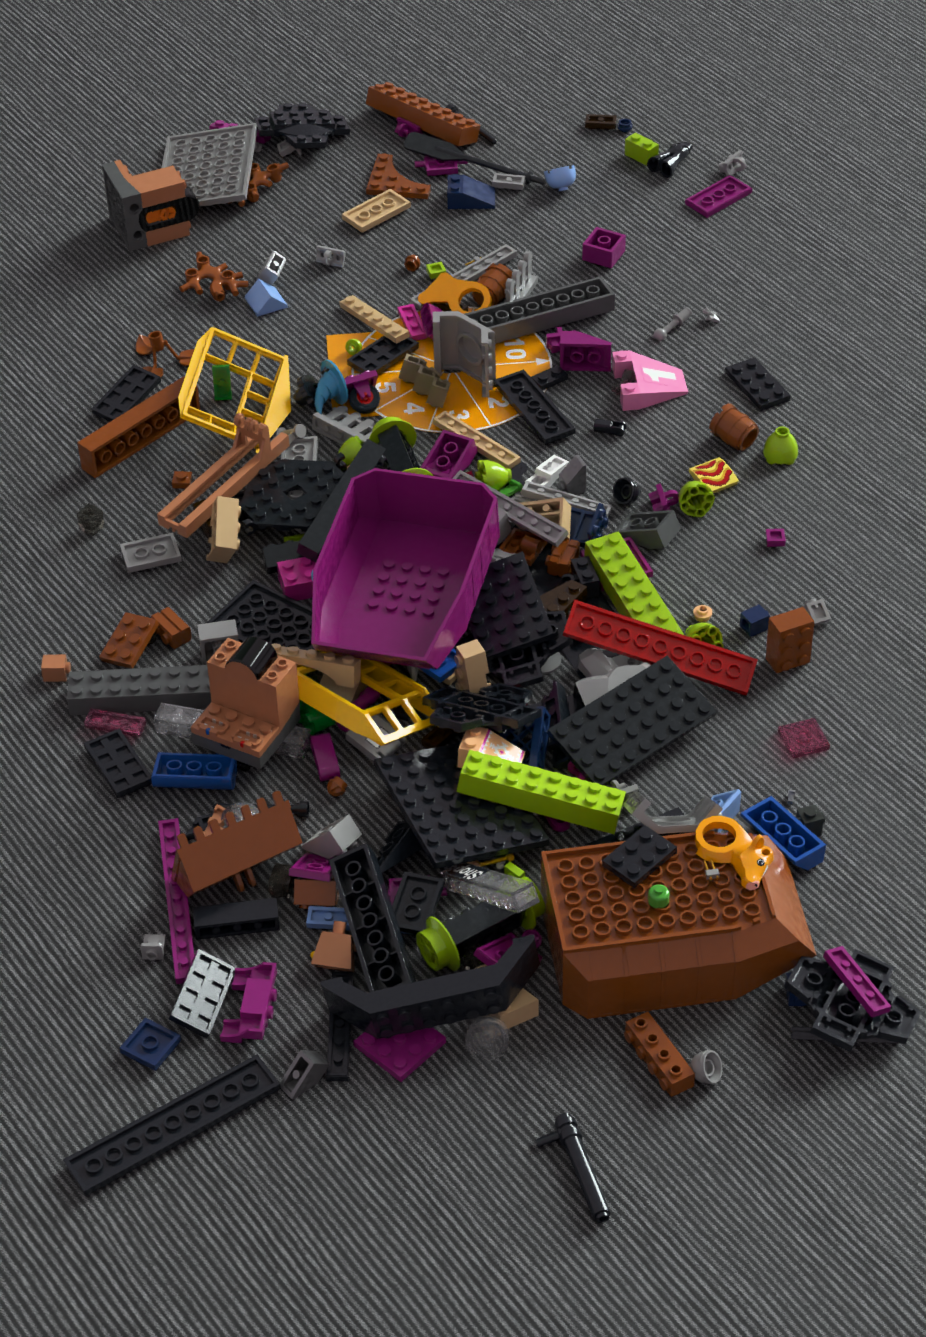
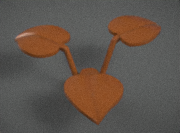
[136,331,195,378]

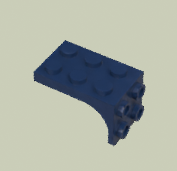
[570,503,609,548]

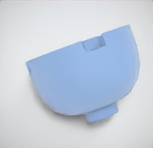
[544,165,576,191]

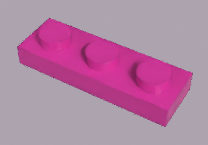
[397,304,428,341]

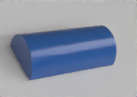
[151,752,237,790]

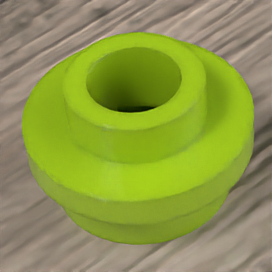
[345,339,362,355]

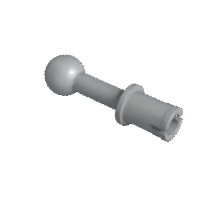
[653,307,693,341]

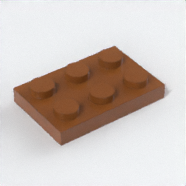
[99,612,159,669]

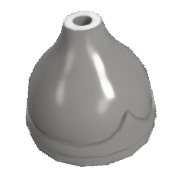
[688,1050,722,1084]

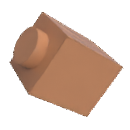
[41,654,71,682]

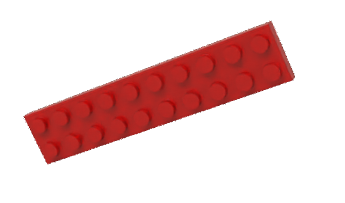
[563,600,758,696]

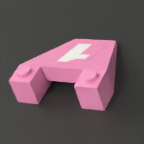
[612,350,688,411]

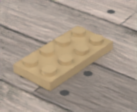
[342,189,411,233]

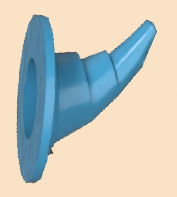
[315,359,348,414]

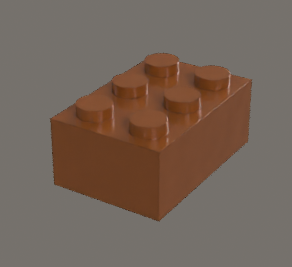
[765,607,814,673]

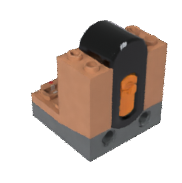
[102,160,200,251]
[191,637,301,769]

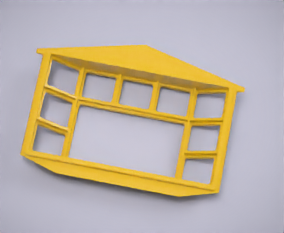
[178,327,291,453]
[296,652,436,746]

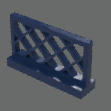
[499,706,551,769]

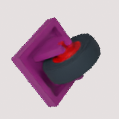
[344,370,380,414]

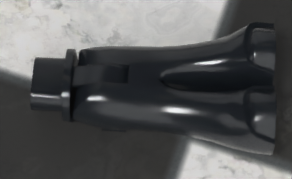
[647,141,693,178]

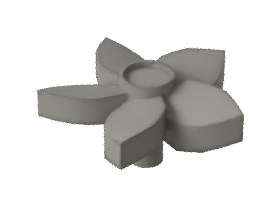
[703,307,720,323]

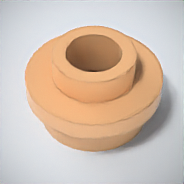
[693,605,712,622]

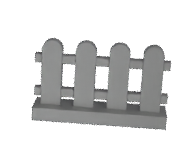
[504,251,538,303]
[312,406,374,446]

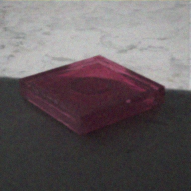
[778,718,830,759]

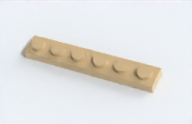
[339,295,410,344]
[433,411,521,469]

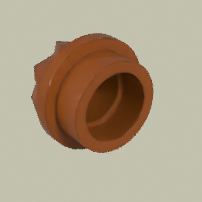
[404,254,420,271]
[327,776,348,797]

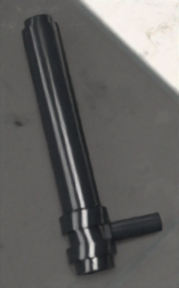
[535,1113,610,1223]

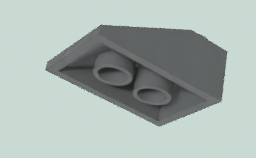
[612,510,681,550]

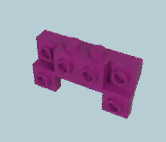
[220,962,277,1043]

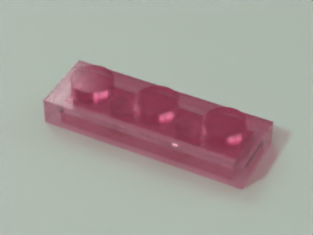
[84,708,146,737]

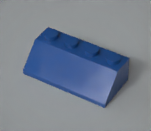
[740,796,826,870]

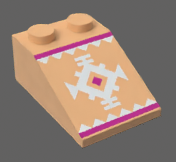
[457,727,525,768]

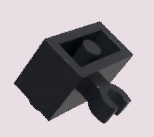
[562,556,600,599]

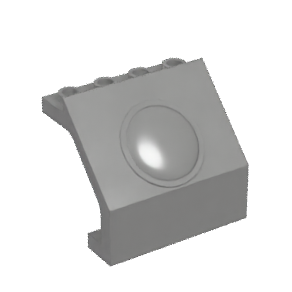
[433,311,496,397]
[623,790,723,834]

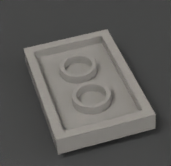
[120,533,182,573]

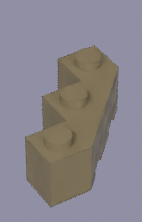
[399,354,450,408]

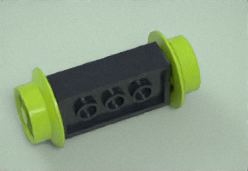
[369,417,433,476]
[416,876,545,971]

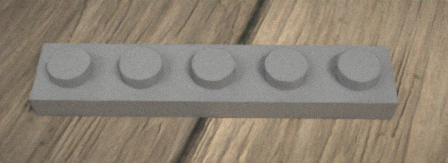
[521,481,612,518]

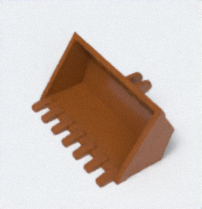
[171,791,303,897]

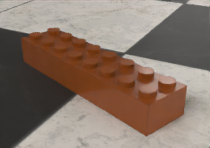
[366,82,481,146]
[77,376,200,478]

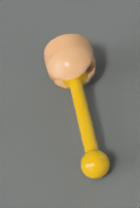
[467,853,515,867]

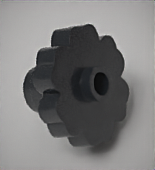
[293,374,318,408]

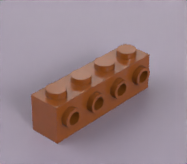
[624,1011,695,1097]

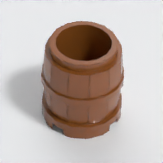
[472,263,512,306]
[709,403,759,451]

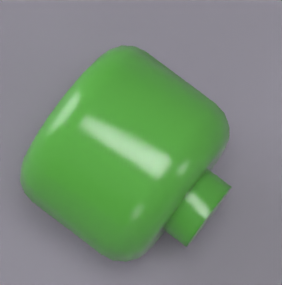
[648,884,670,909]

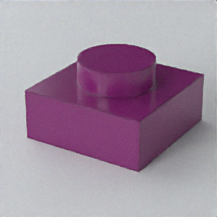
[765,529,786,547]

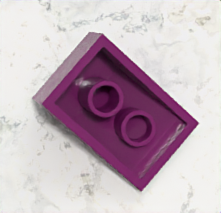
[560,331,612,372]
[420,429,478,479]

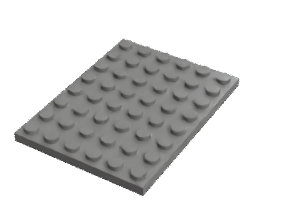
[161,123,257,210]

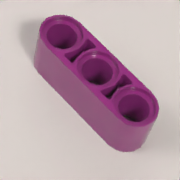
[420,303,442,339]
[310,733,340,782]

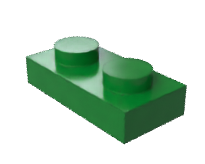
[212,364,232,400]

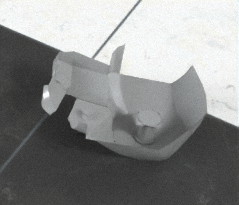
[573,648,651,706]

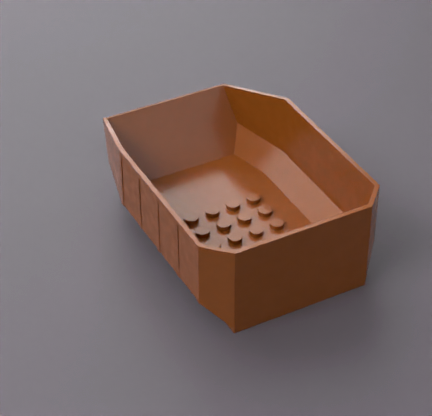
[541,831,817,1019]

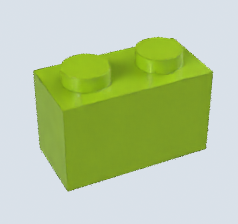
[625,132,659,166]

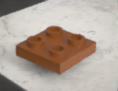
[499,527,547,566]

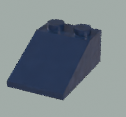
[447,174,495,209]

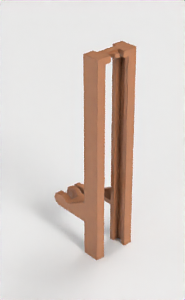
[157,413,290,538]

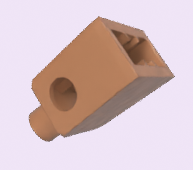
[311,921,354,972]

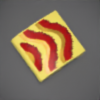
[688,457,739,493]

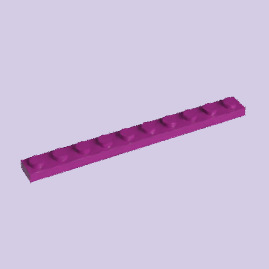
[158,818,194,984]

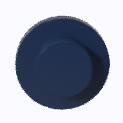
[617,118,633,132]

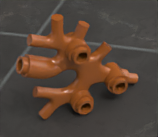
[228,162,289,207]
[179,251,249,302]

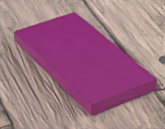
[685,175,752,218]

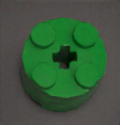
[298,699,335,736]

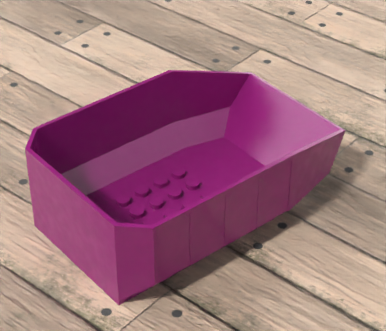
[311,468,500,669]

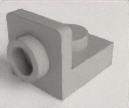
[277,139,302,157]
[804,599,831,626]
[140,934,166,960]

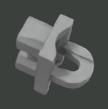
[718,150,746,177]
[315,245,346,267]

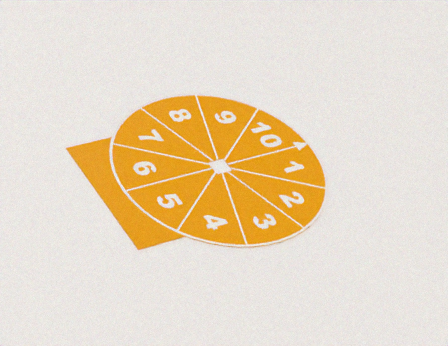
[326,306,552,433]

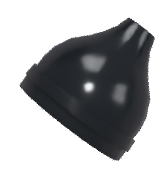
[612,477,641,505]

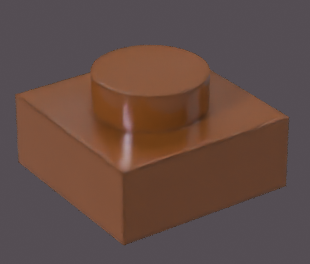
[172,471,193,489]

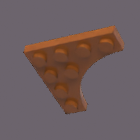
[366,153,431,199]

